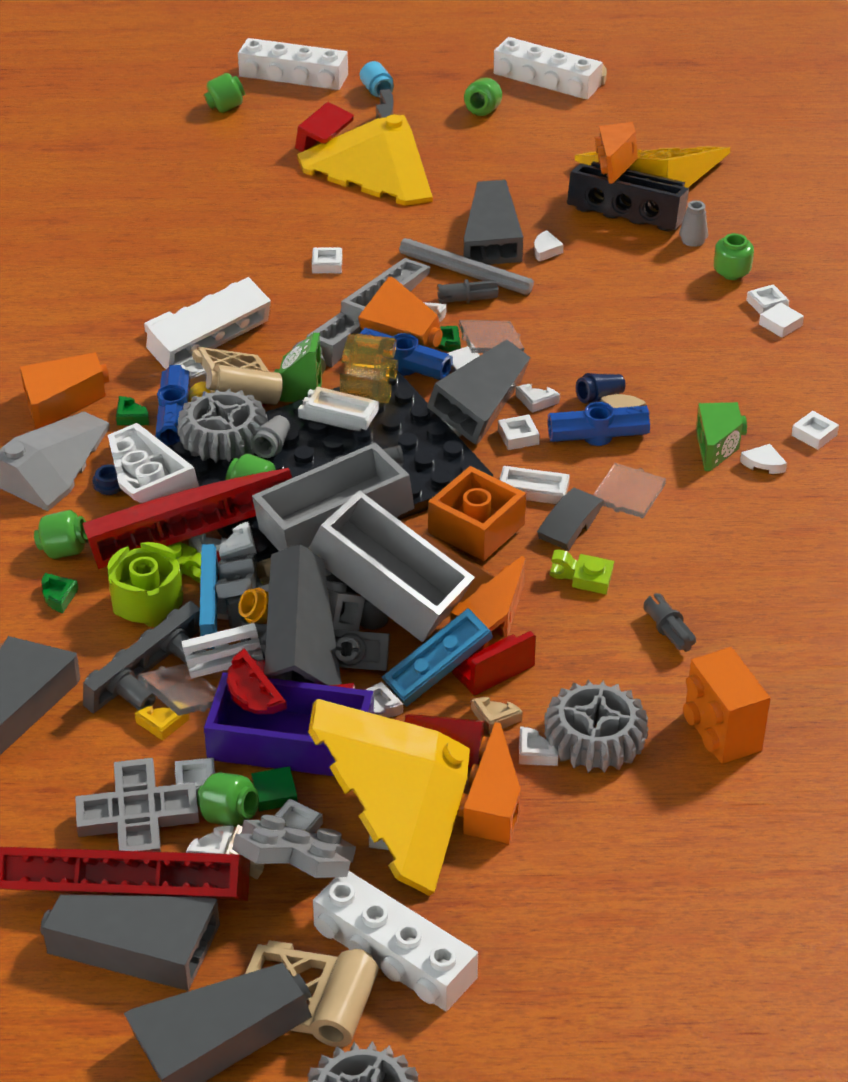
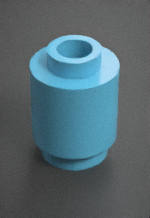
[360,61,394,98]

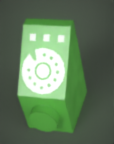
[274,333,322,402]
[696,402,747,471]

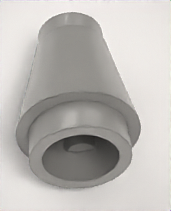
[679,200,708,247]
[252,415,290,458]

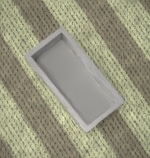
[252,443,414,551]
[309,490,475,642]

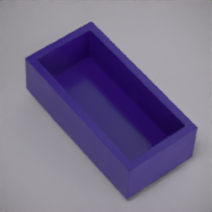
[204,672,374,776]

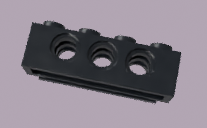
[567,161,689,231]

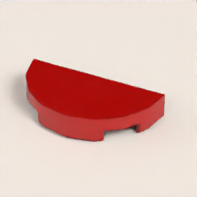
[227,648,287,714]

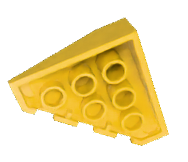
[297,114,433,206]
[575,146,730,188]
[308,699,470,896]

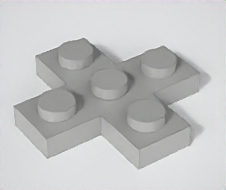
[75,758,199,852]
[232,815,356,878]

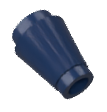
[576,373,626,404]

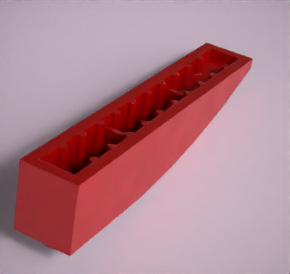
[82,468,292,569]
[0,847,250,901]

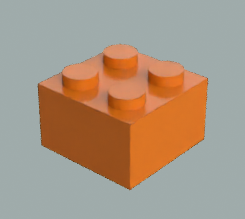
[428,466,526,561]
[683,646,771,764]

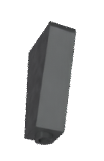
[463,180,523,265]
[427,339,531,445]
[264,544,342,685]
[0,636,80,755]
[40,895,220,991]
[124,963,312,1082]

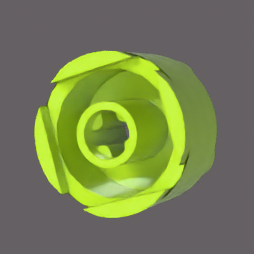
[107,542,183,627]

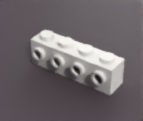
[493,37,603,100]
[238,38,348,90]
[146,277,271,369]
[313,871,478,1012]

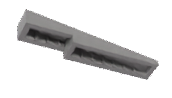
[307,258,430,367]

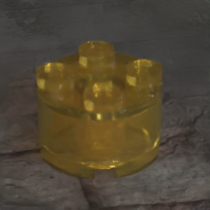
[340,334,398,404]

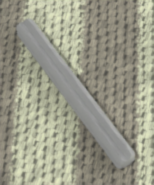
[399,238,534,295]

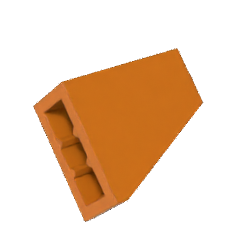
[358,276,443,349]
[20,352,109,430]

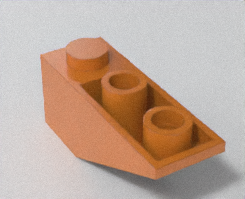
[595,122,638,184]
[450,556,526,653]
[458,722,521,845]

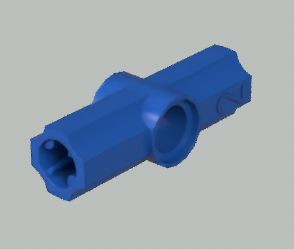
[356,328,453,380]
[156,365,190,446]
[547,402,650,446]

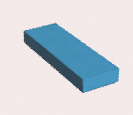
[199,544,218,649]
[382,608,493,707]

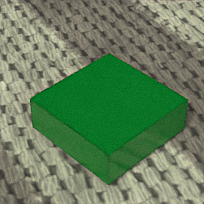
[251,766,298,812]

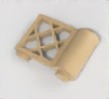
[191,347,283,405]
[245,940,379,1047]

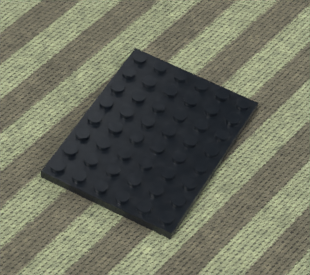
[168,368,493,562]

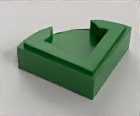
[436,326,461,352]
[116,396,149,425]
[41,573,79,613]

